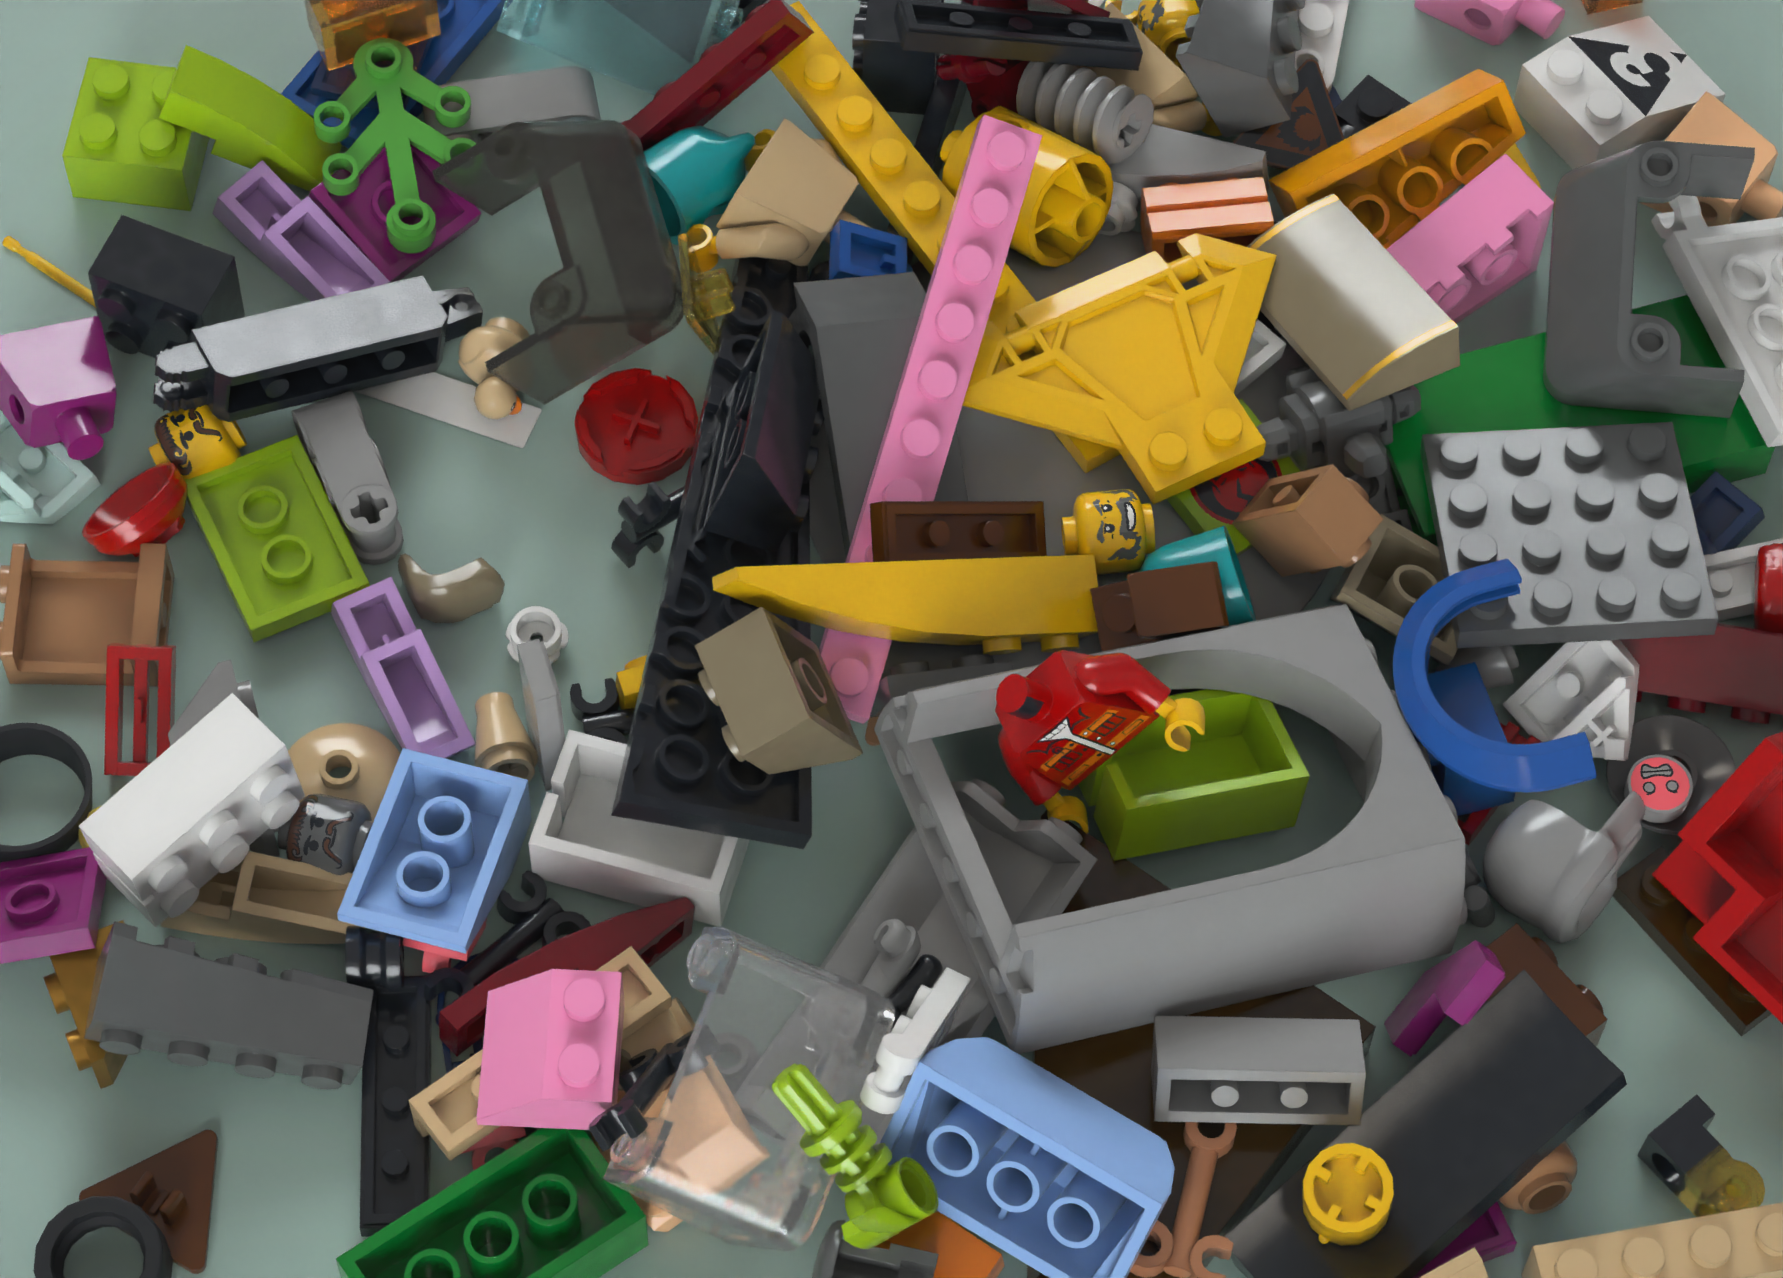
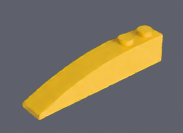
[712,554,1098,655]

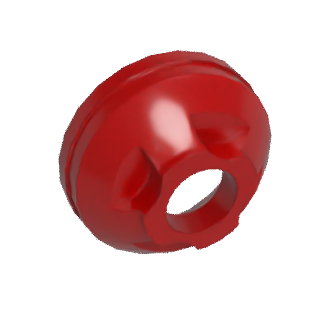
[82,462,187,557]

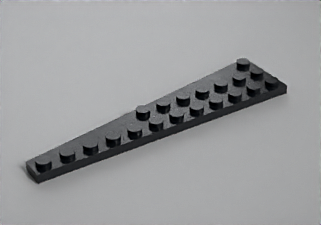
[611,257,812,849]

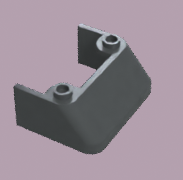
[1543,141,1755,418]

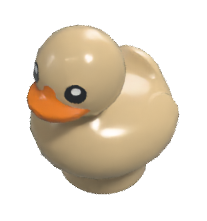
[458,317,534,419]

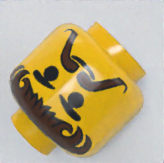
[148,405,247,479]

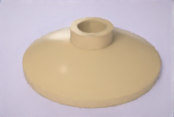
[288,723,400,821]

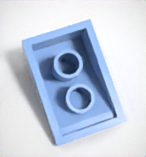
[337,748,532,954]

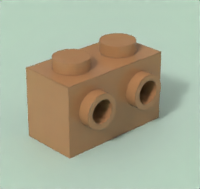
[1232,464,1383,577]

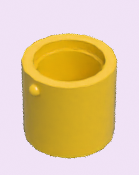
[1302,1143,1394,1246]

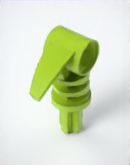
[772,1063,939,1249]

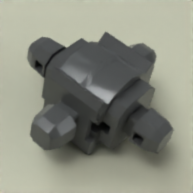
[1257,365,1421,478]

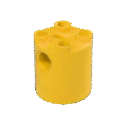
[940,106,1114,267]

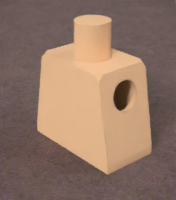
[1640,91,1783,227]

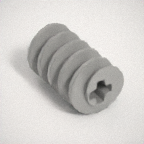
[1016,61,1154,164]

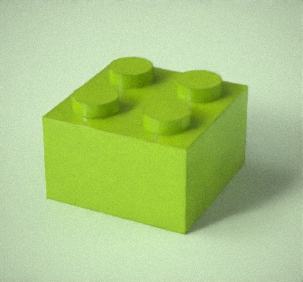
[62,57,210,211]

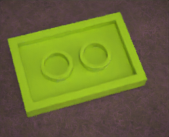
[185,435,370,642]

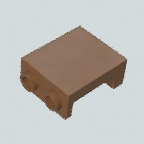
[0,543,174,686]

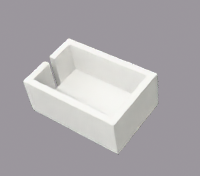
[79,693,305,928]
[528,729,750,927]

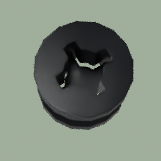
[345,926,404,992]

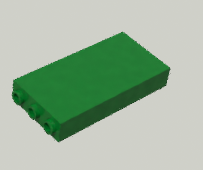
[1385,295,1776,547]

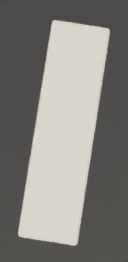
[355,372,542,448]

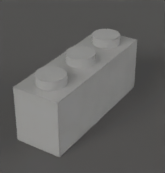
[1151,1016,1366,1125]

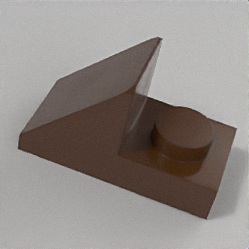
[1090,561,1229,652]

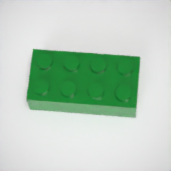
[336,1128,649,1278]

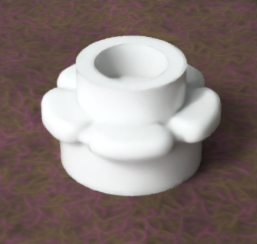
[1099,181,1138,236]
[506,606,569,664]

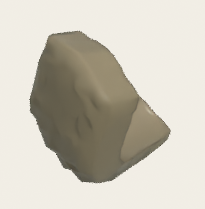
[398,553,505,623]

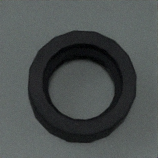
[33,1196,173,1278]

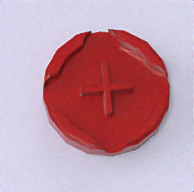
[574,368,699,485]

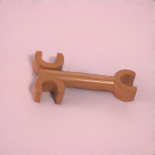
[1130,1122,1237,1278]

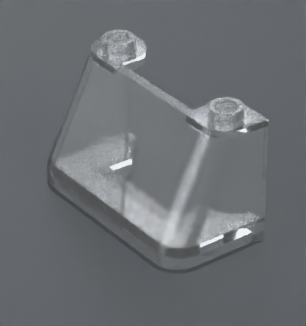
[603,927,895,1251]

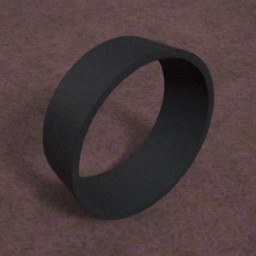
[0,723,92,862]

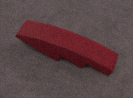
[439,897,695,1057]

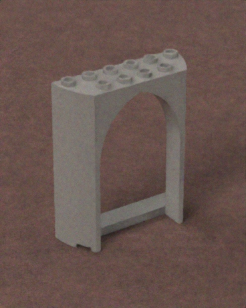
[874,604,1467,1054]

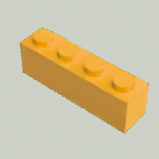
[1268,69,1526,249]

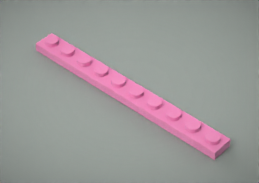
[819,115,1043,724]

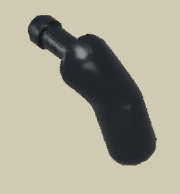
[881,954,943,1028]

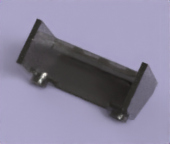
[433,120,684,405]

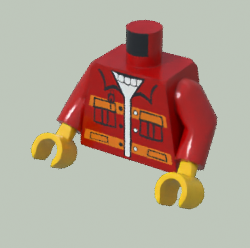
[995,650,1206,834]

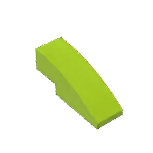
[159,45,342,191]

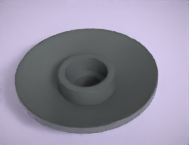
[1606,715,1736,835]

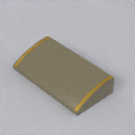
[1247,193,1460,411]

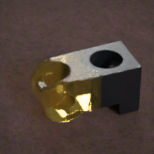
[1637,1094,1765,1217]

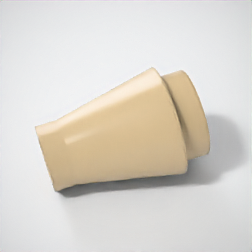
[474,692,538,782]

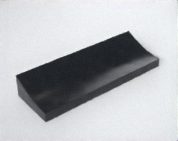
[1224,970,1627,1278]

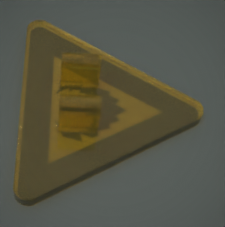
[678,232,736,356]

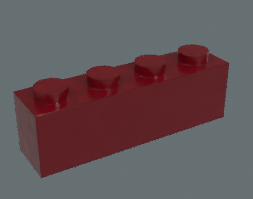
[1620,623,1783,724]

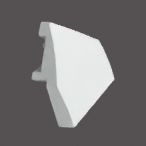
[1502,640,1640,761]

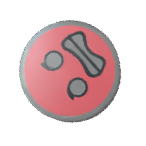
[1624,754,1693,823]

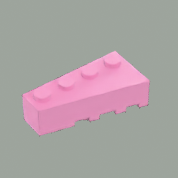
[1386,153,1554,324]

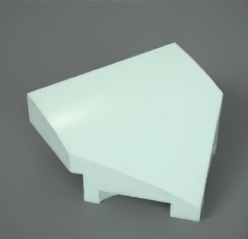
[0,410,101,524]

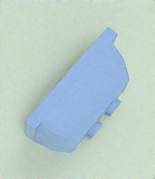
[880,1037,1175,1278]

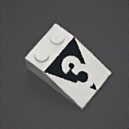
[1513,16,1726,170]

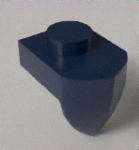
[1690,471,1765,555]

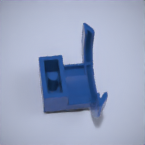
[1393,558,1597,817]

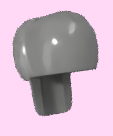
[1483,791,1645,944]

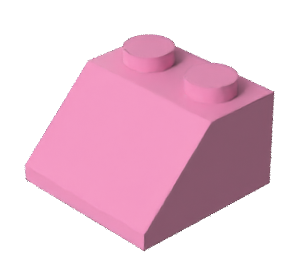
[476,969,625,1130]

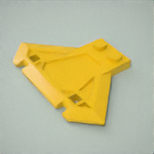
[962,233,1277,505]

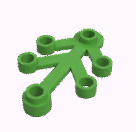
[313,38,481,254]

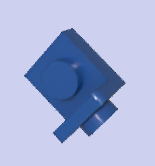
[829,219,913,280]

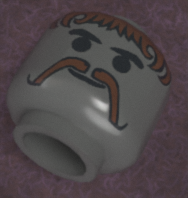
[278,794,374,875]

